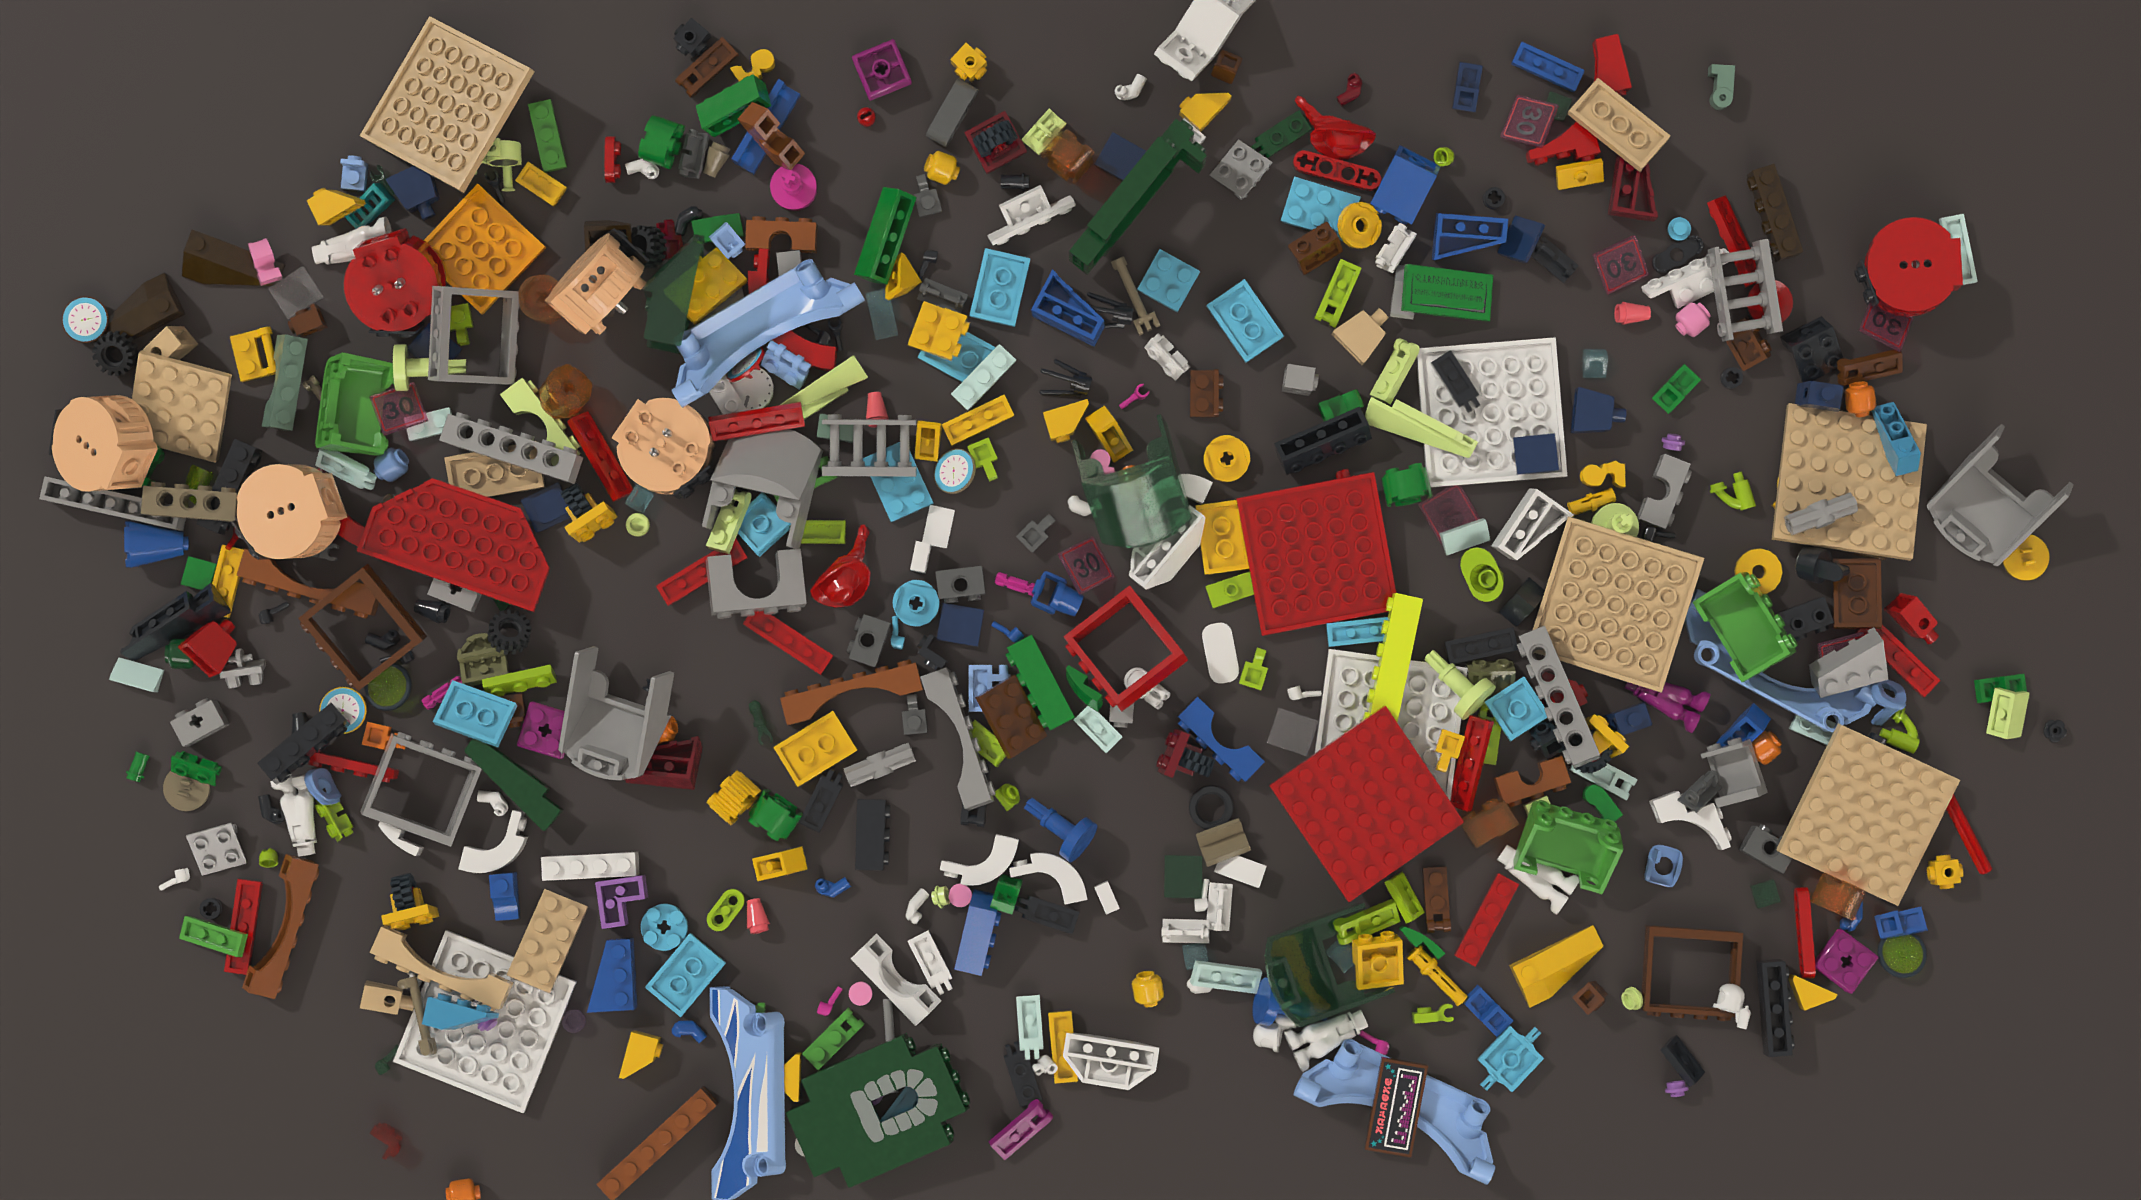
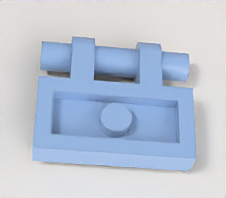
[760,340,811,390]
[969,665,1011,712]

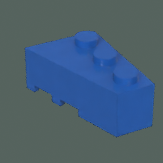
[1031,269,1105,347]

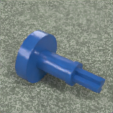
[1024,798,1098,862]
[1253,977,1329,1026]

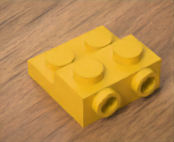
[908,301,970,362]
[1352,931,1404,990]

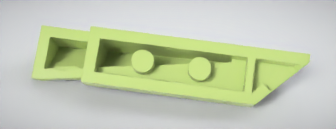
[780,355,868,420]
[1365,397,1478,458]

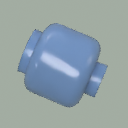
[374,448,409,482]

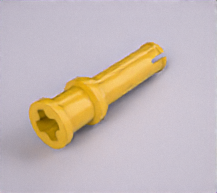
[1406,944,1468,1006]

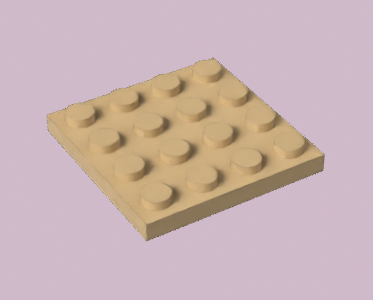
[132,350,232,463]

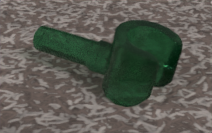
[370,165,395,196]
[375,1045,399,1075]

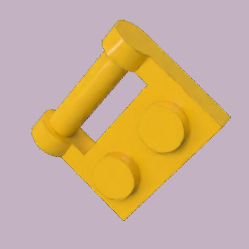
[230,327,276,382]

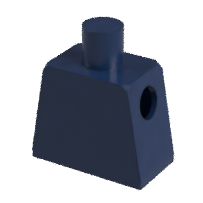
[386,166,440,220]
[1794,381,1843,412]
[1570,387,1626,433]
[1603,702,1653,735]

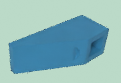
[1872,402,1921,476]
[422,993,499,1030]

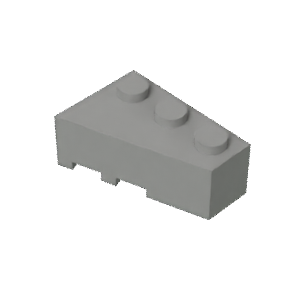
[1809,627,1889,698]

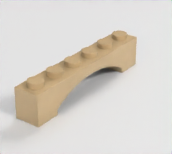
[370,926,514,1011]

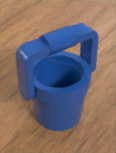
[1031,571,1084,616]

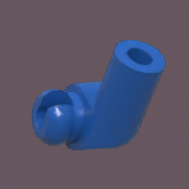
[815,877,851,898]
[1840,898,1863,932]
[672,1020,707,1043]

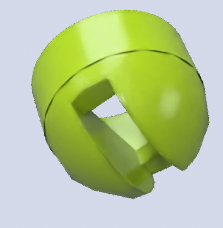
[1434,147,1454,166]
[259,848,278,868]

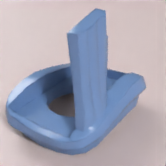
[1871,680,1906,726]
[304,768,341,805]
[1644,845,1683,887]

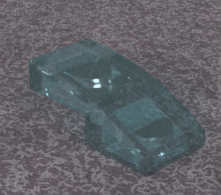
[866,289,899,340]

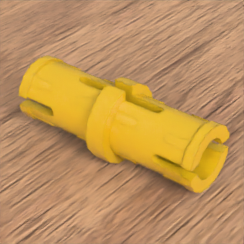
[1567,488,1616,517]

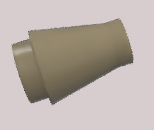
[703,141,730,178]

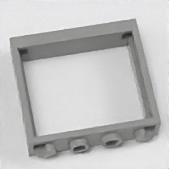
[428,286,520,385]
[360,732,482,847]

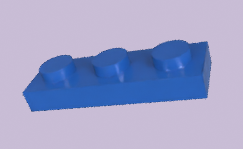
[1511,42,1585,93]

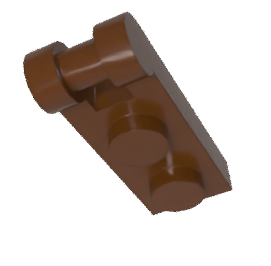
[675,37,739,98]
[1837,348,1903,386]
[1422,866,1451,933]

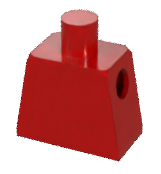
[1884,593,1939,645]
[178,619,237,677]

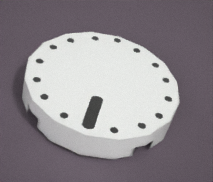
[730,368,774,411]

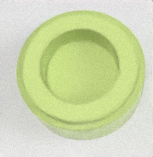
[626,513,650,537]

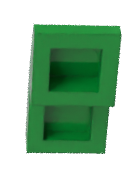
[692,213,744,245]
[1652,363,1701,414]
[1066,665,1103,712]
[1974,674,2027,703]
[990,874,1023,914]
[1399,926,1445,960]

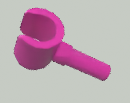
[1119,384,1149,409]
[817,987,843,1016]
[1359,1030,1389,1055]

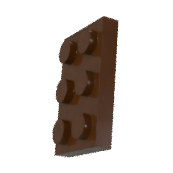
[1833,558,1882,629]
[975,675,1047,759]

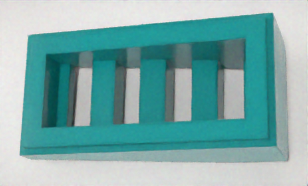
[345,183,395,229]

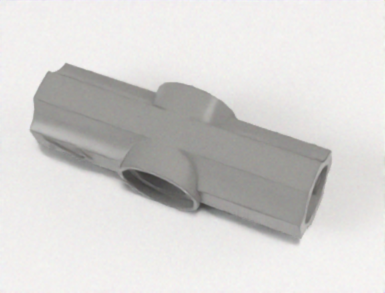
[1784,492,1858,535]
[844,743,916,787]

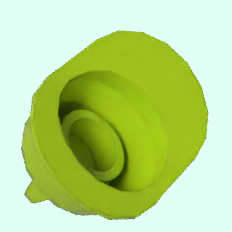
[1460,547,1504,602]

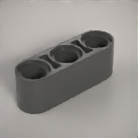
[926,78,979,147]

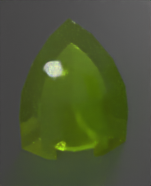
[185,464,214,505]

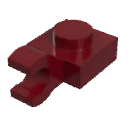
[656,219,686,261]

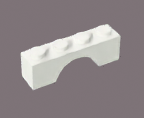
[541,852,639,881]
[851,933,941,1026]

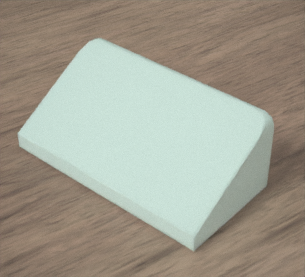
[1439,518,1490,555]
[109,657,164,692]

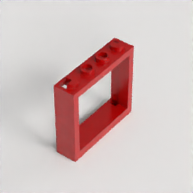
[1063,585,1188,712]

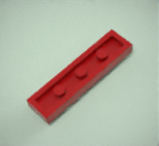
[1707,195,1757,287]
[708,402,805,441]
[567,411,634,502]
[656,538,748,606]
[743,611,834,675]
[1855,625,1941,697]
[1450,715,1494,811]
[308,752,399,783]
[1454,873,1519,967]
[224,879,263,975]

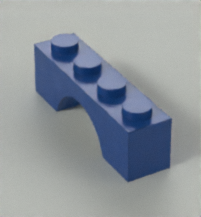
[1178,697,1265,782]

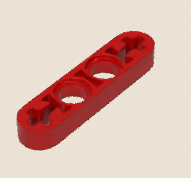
[1293,150,1381,191]
[1794,887,1816,979]

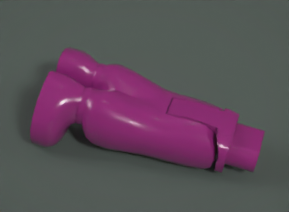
[1625,682,1711,733]

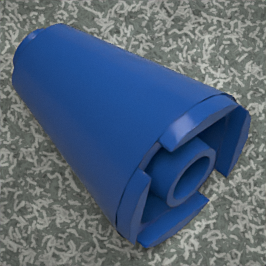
[124,521,189,568]

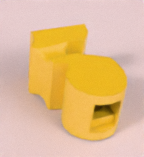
[730,49,775,81]
[1580,461,1626,489]

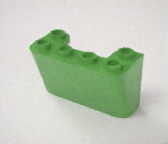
[1693,572,1798,682]
[1513,800,1623,894]

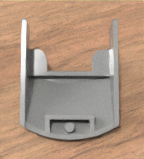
[1927,424,2073,566]
[702,429,823,549]
[558,646,674,780]

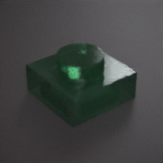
[1542,91,1572,122]
[1750,879,1781,909]

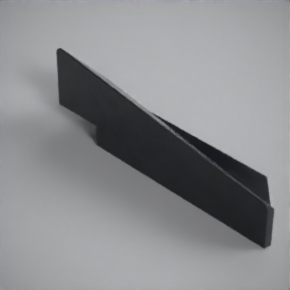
[120,583,231,661]

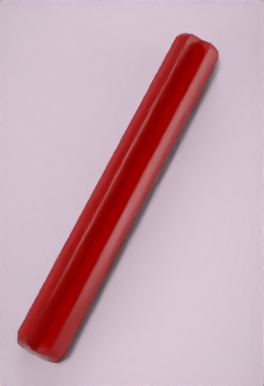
[1946,794,1992,875]

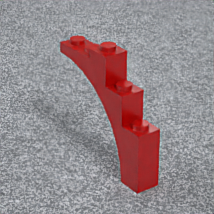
[1526,34,1632,165]

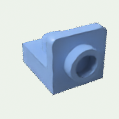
[340,156,368,192]
[709,222,745,259]

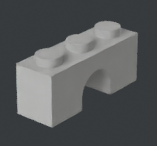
[1637,454,1692,530]

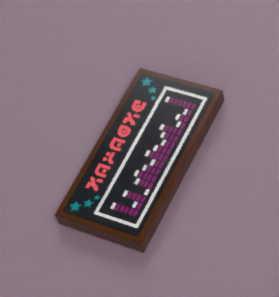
[1364,1057,1428,1158]

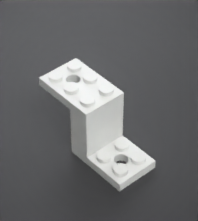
[1154,0,1256,81]

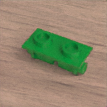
[171,751,222,786]

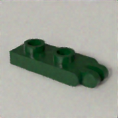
[1251,110,1312,158]

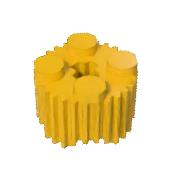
[706,770,761,825]

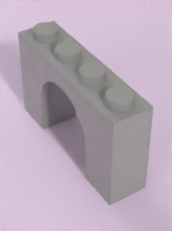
[706,549,807,619]

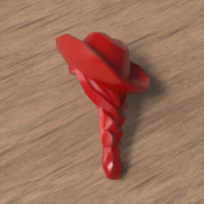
[1294,95,1376,160]
[810,525,871,608]

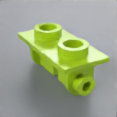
[315,800,354,842]

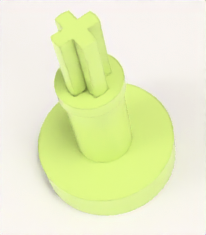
[393,344,467,391]
[1591,503,1639,537]
[1424,650,1496,720]

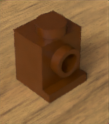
[288,303,328,338]
[1572,980,1608,1015]

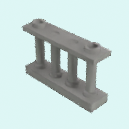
[1706,239,1783,342]
[822,414,917,477]

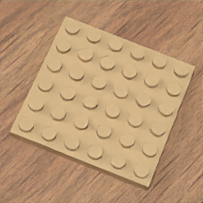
[360,16,535,193]
[1772,403,1927,561]
[1533,516,1705,693]
[1776,723,1960,906]

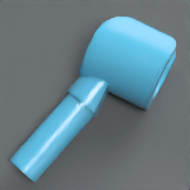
[891,616,905,650]

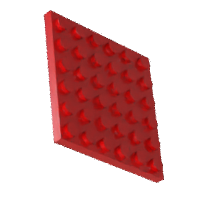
[1236,472,1396,636]
[1269,706,1464,902]

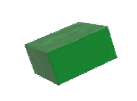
[181,556,217,590]

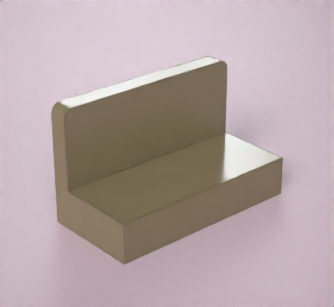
[1196,818,1251,867]

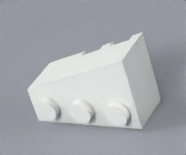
[1491,488,1574,560]

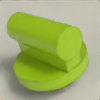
[994,784,1020,811]

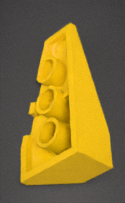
[1509,925,1603,1008]

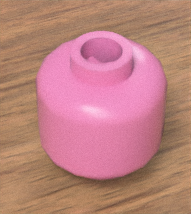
[1675,302,1711,337]

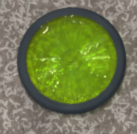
[365,663,412,711]
[1877,933,1927,978]

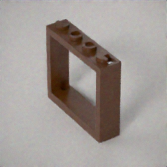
[298,564,427,691]
[1641,925,1743,1021]

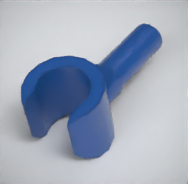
[991,621,1024,643]

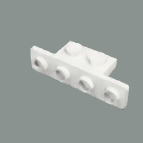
[987,185,1076,245]
[1641,248,1729,308]

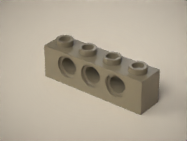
[141,482,238,522]

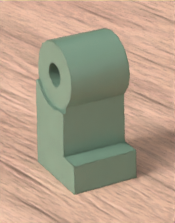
[1708,64,1735,110]
[817,414,853,443]

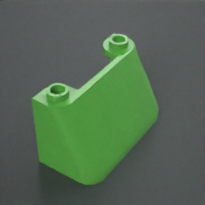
[315,352,394,456]

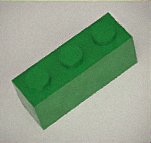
[696,74,772,137]

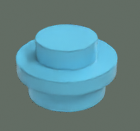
[1667,217,1691,241]

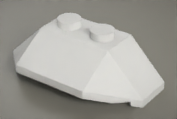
[1129,504,1206,589]
[1063,1033,1159,1090]

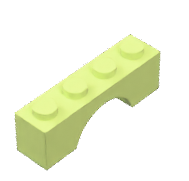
[500,378,581,466]

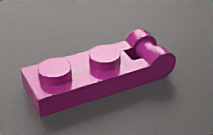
[988,1099,1053,1160]

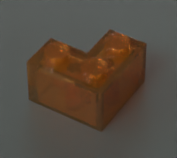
[1460,798,1519,848]

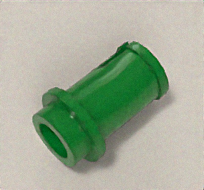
[126,751,150,782]

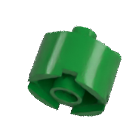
[638,115,685,169]
[1381,463,1433,507]
[748,789,803,841]

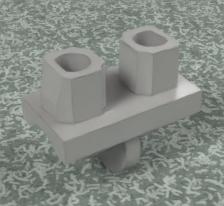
[220,649,266,688]

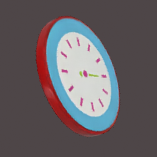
[727,347,765,382]

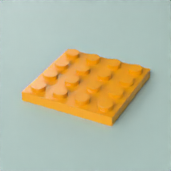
[424,184,546,315]

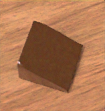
[1211,50,1243,84]

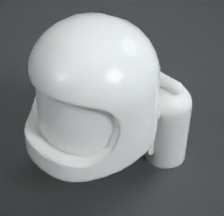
[1124,667,1170,709]
[1713,984,1751,1029]
[1253,1014,1298,1052]

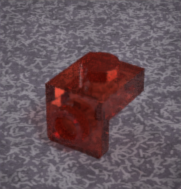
[369,1123,402,1160]

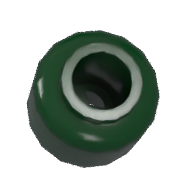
[165,639,195,669]

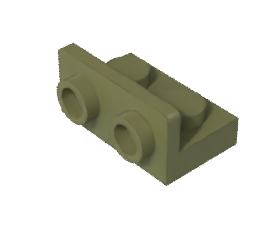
[1466,659,1516,697]

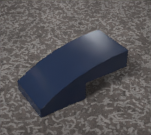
[1452,62,1483,112]

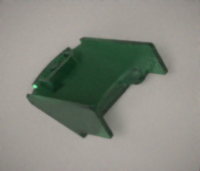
[644,234,706,355]
[1072,414,1192,548]
[1265,903,1395,1027]

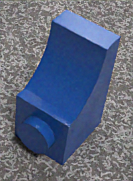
[1716,703,1771,747]
[489,872,520,921]

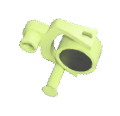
[475,138,522,192]

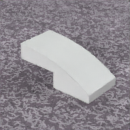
[378,822,424,856]
[1214,856,1267,888]

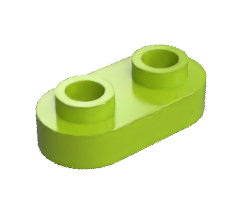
[707,889,745,931]

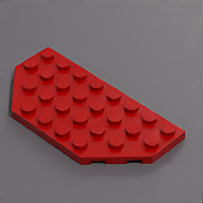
[357,478,550,612]

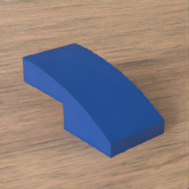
[1874,907,1928,939]
[1463,985,1513,1037]

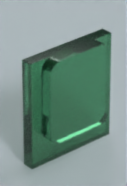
[1164,855,1202,898]

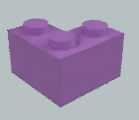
[595,874,649,929]

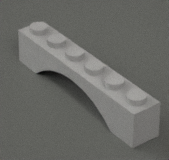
[920,667,996,811]

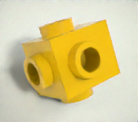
[950,43,987,83]
[1927,855,1963,889]

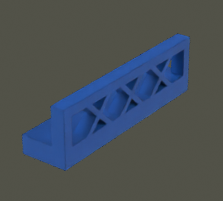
[731,79,801,174]

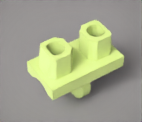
[1022,108,1067,155]

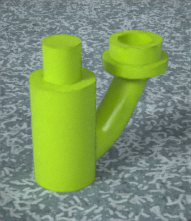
[1710,471,1756,511]
[1879,708,1920,754]

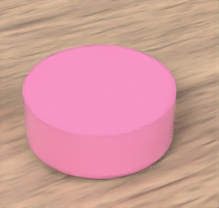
[949,884,972,907]
[849,982,873,1006]

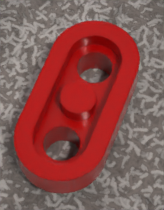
[605,136,621,183]

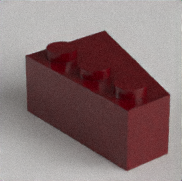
[1608,154,1658,222]
[625,736,703,790]

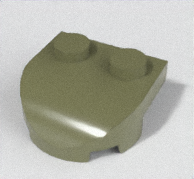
[457,633,509,686]

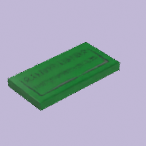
[1401,264,1494,322]

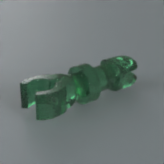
[749,700,773,746]

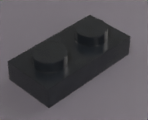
[1660,1035,1705,1087]

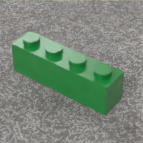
[854,187,917,285]
[1005,635,1075,730]

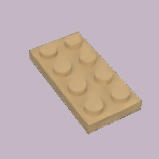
[1568,78,1670,172]
[444,441,545,497]
[507,889,588,994]

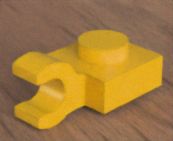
[1434,729,1465,773]

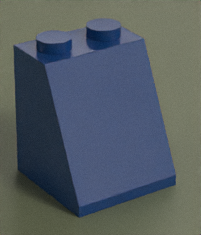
[1370,145,1441,224]

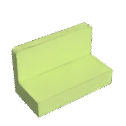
[1986,688,2029,739]

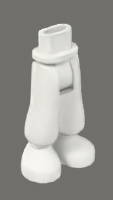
[312,217,392,265]
[270,775,317,857]
[1497,844,1579,915]
[1284,1010,1368,1072]

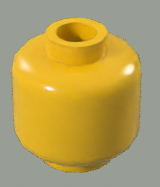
[924,151,960,185]
[1132,971,1164,1007]

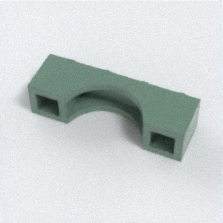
[262,335,308,431]

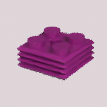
[852,39,912,101]
[517,702,565,759]
[1815,929,1878,994]

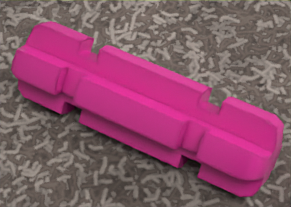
[995,572,1035,596]
[422,676,462,710]

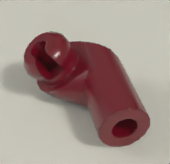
[1336,73,1362,107]

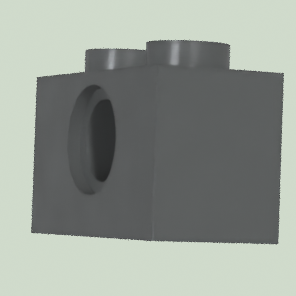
[936,566,986,604]
[847,614,891,668]
[1738,824,1792,874]

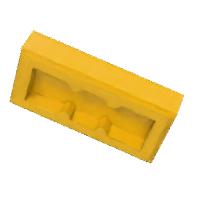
[1556,158,1604,190]
[515,162,567,207]

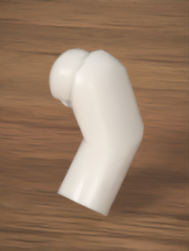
[1115,74,1147,101]
[625,159,659,179]
[477,790,508,816]

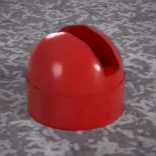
[857,107,876,127]

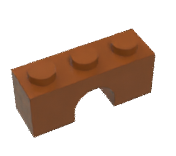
[737,102,805,170]
[745,216,818,254]
[1493,756,1571,807]

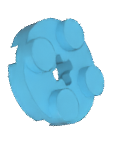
[893,580,940,627]
[640,903,688,951]

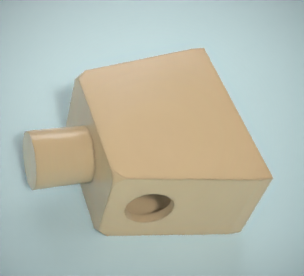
[1331,308,1389,365]
[143,326,198,360]
[360,980,414,1015]

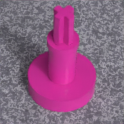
[770,164,817,211]

